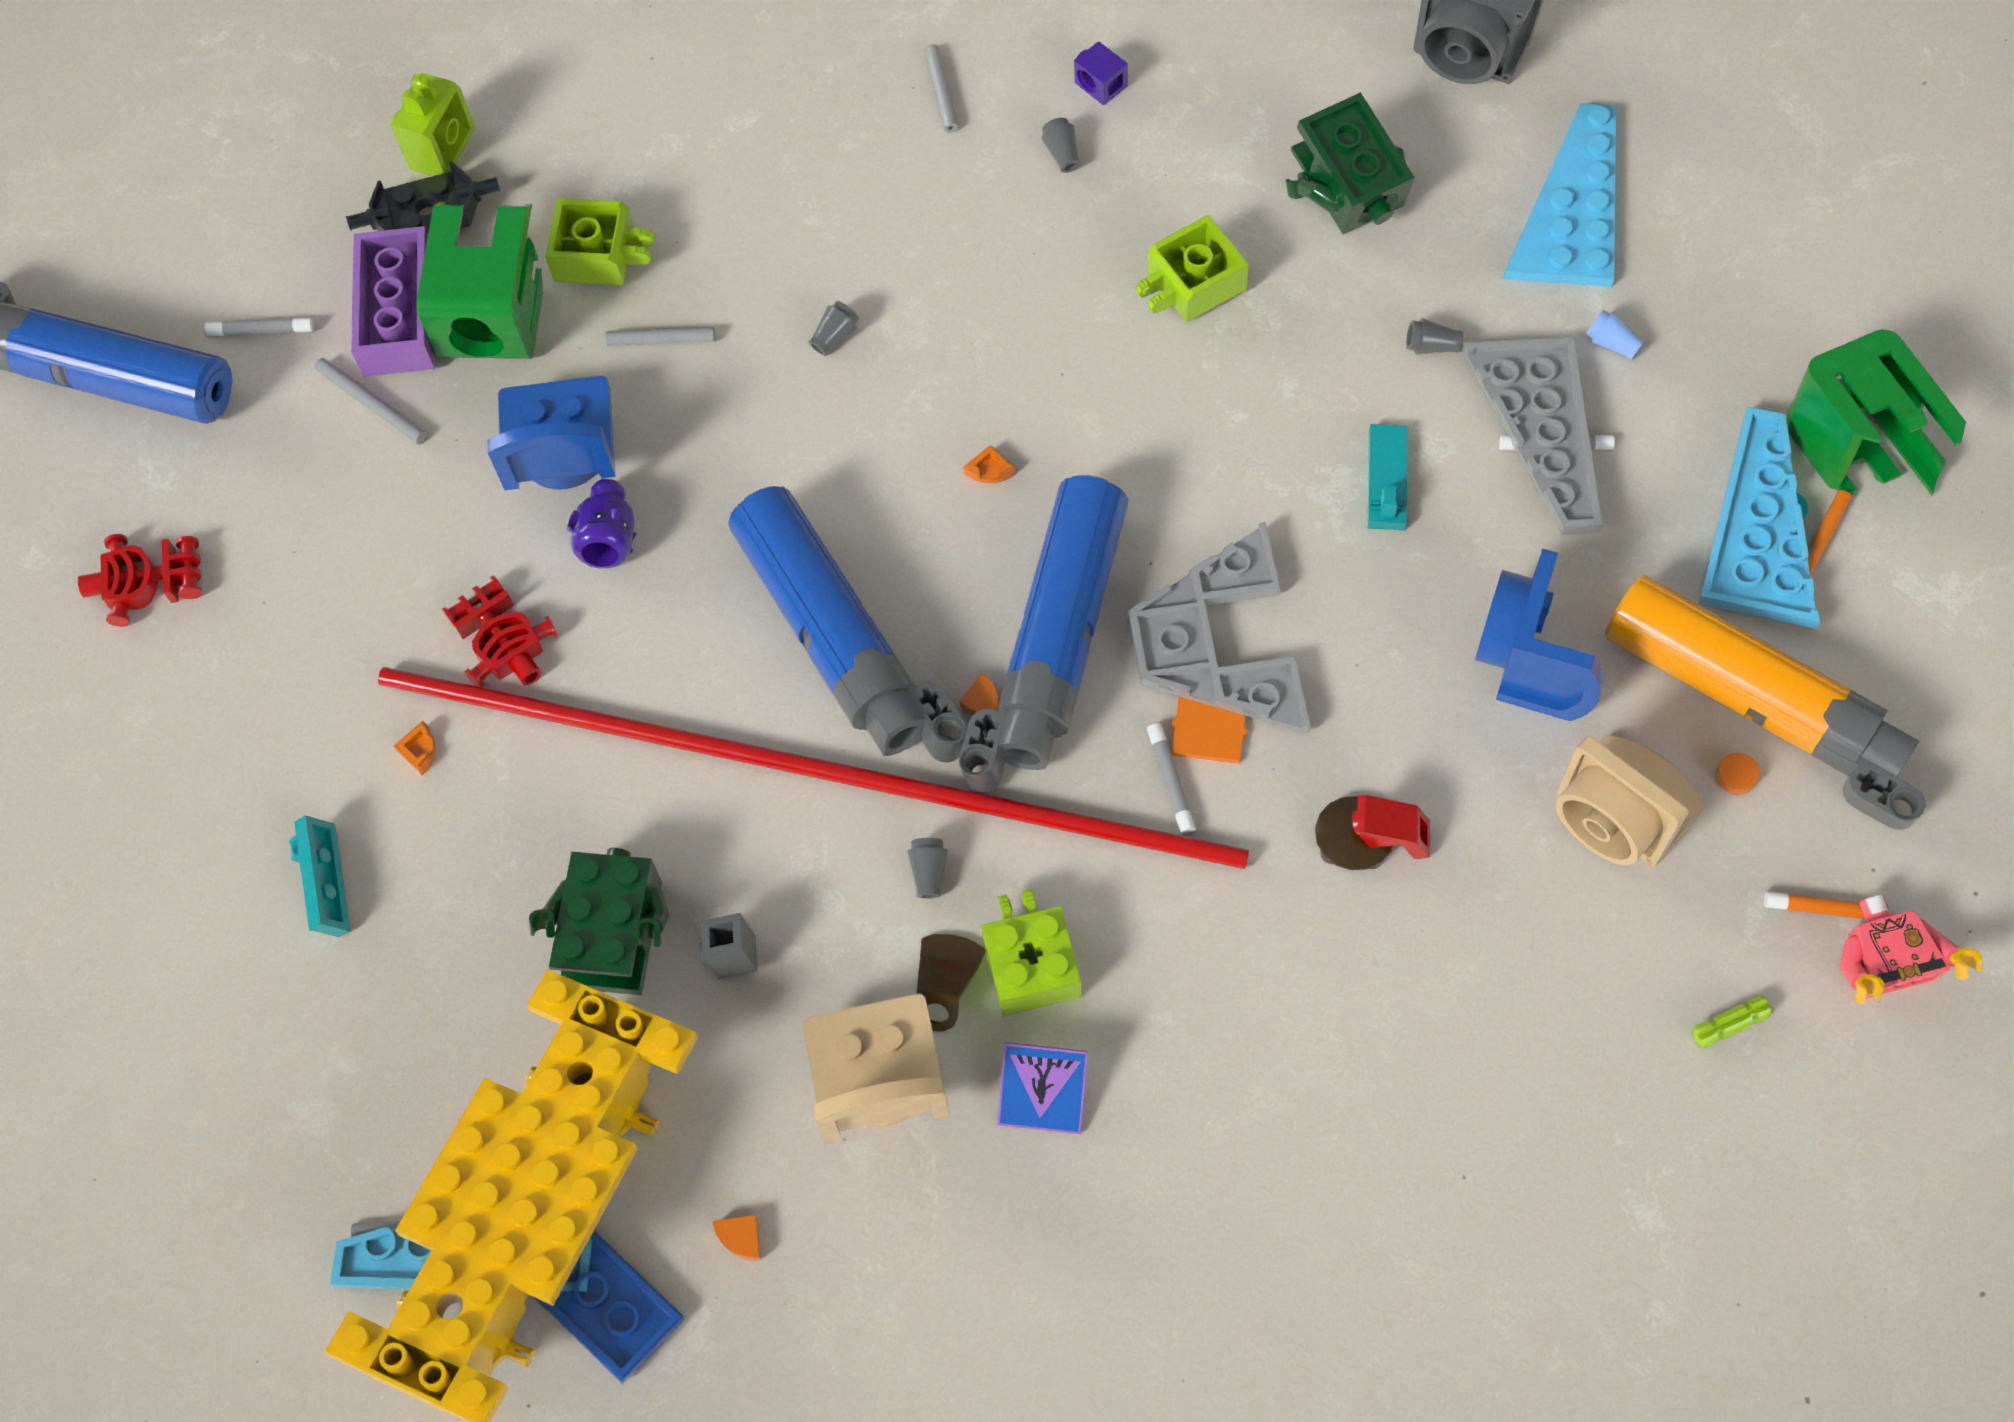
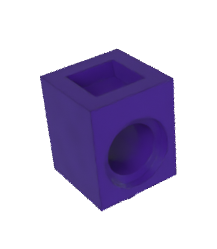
[1074,41,1128,106]

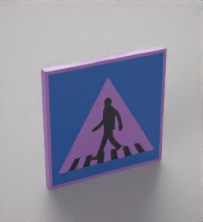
[997,1042,1088,1134]

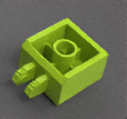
[391,73,475,176]
[545,198,656,285]
[1135,214,1249,322]
[981,889,1082,1017]

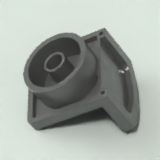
[1413,0,1544,84]

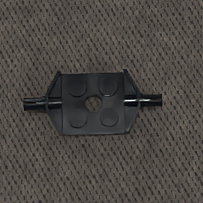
[346,162,501,233]

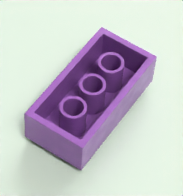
[351,226,435,377]

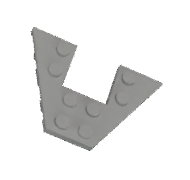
[1128,522,1310,733]

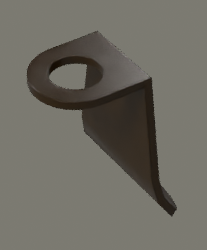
[916,934,986,1032]

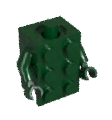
[1285,92,1415,234]
[529,848,670,995]

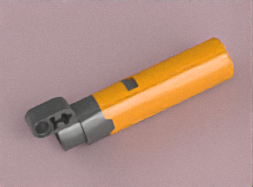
[1605,575,1926,830]

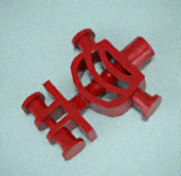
[78,534,202,627]
[442,575,558,687]

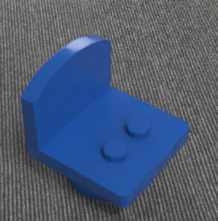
[487,376,616,491]
[1475,548,1604,721]

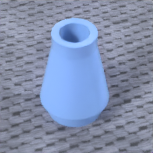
[1586,310,1644,360]

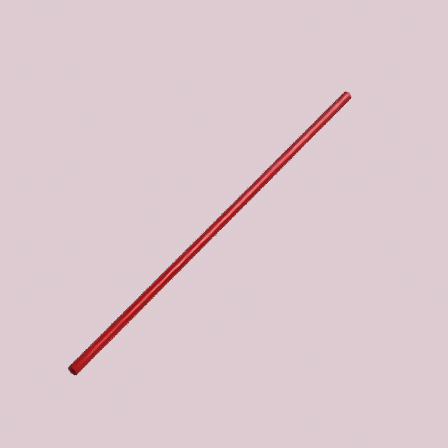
[378,667,1249,869]

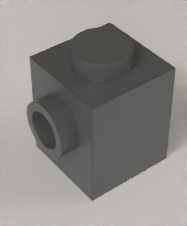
[699,913,757,979]

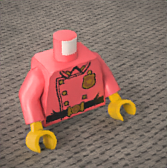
[1839,895,1982,1004]

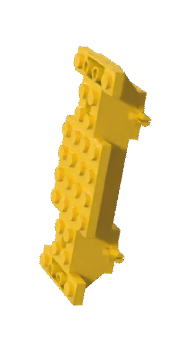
[325,969,698,1422]

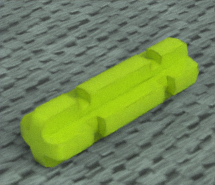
[1691,996,1773,1048]

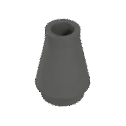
[1042,118,1081,173]
[808,301,859,356]
[1406,318,1463,354]
[907,838,947,899]

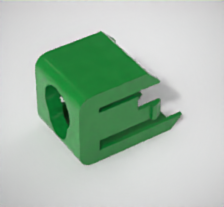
[417,202,543,359]
[1786,329,1966,496]

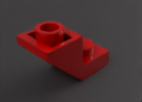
[1352,795,1430,859]

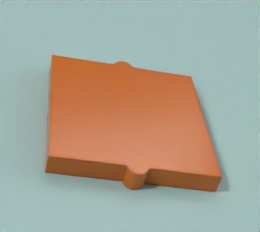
[1171,696,1248,764]

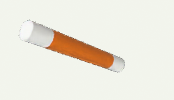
[1764,891,1894,920]

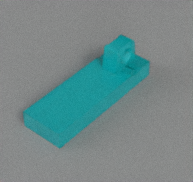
[1367,424,1408,531]
[289,815,350,937]

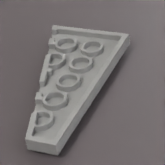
[1462,337,1603,535]

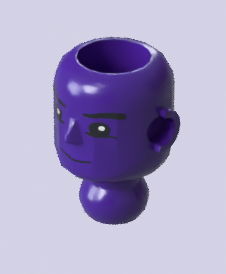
[567,479,637,569]

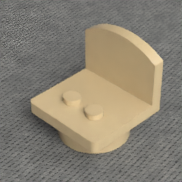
[1556,735,1703,868]
[803,994,950,1143]

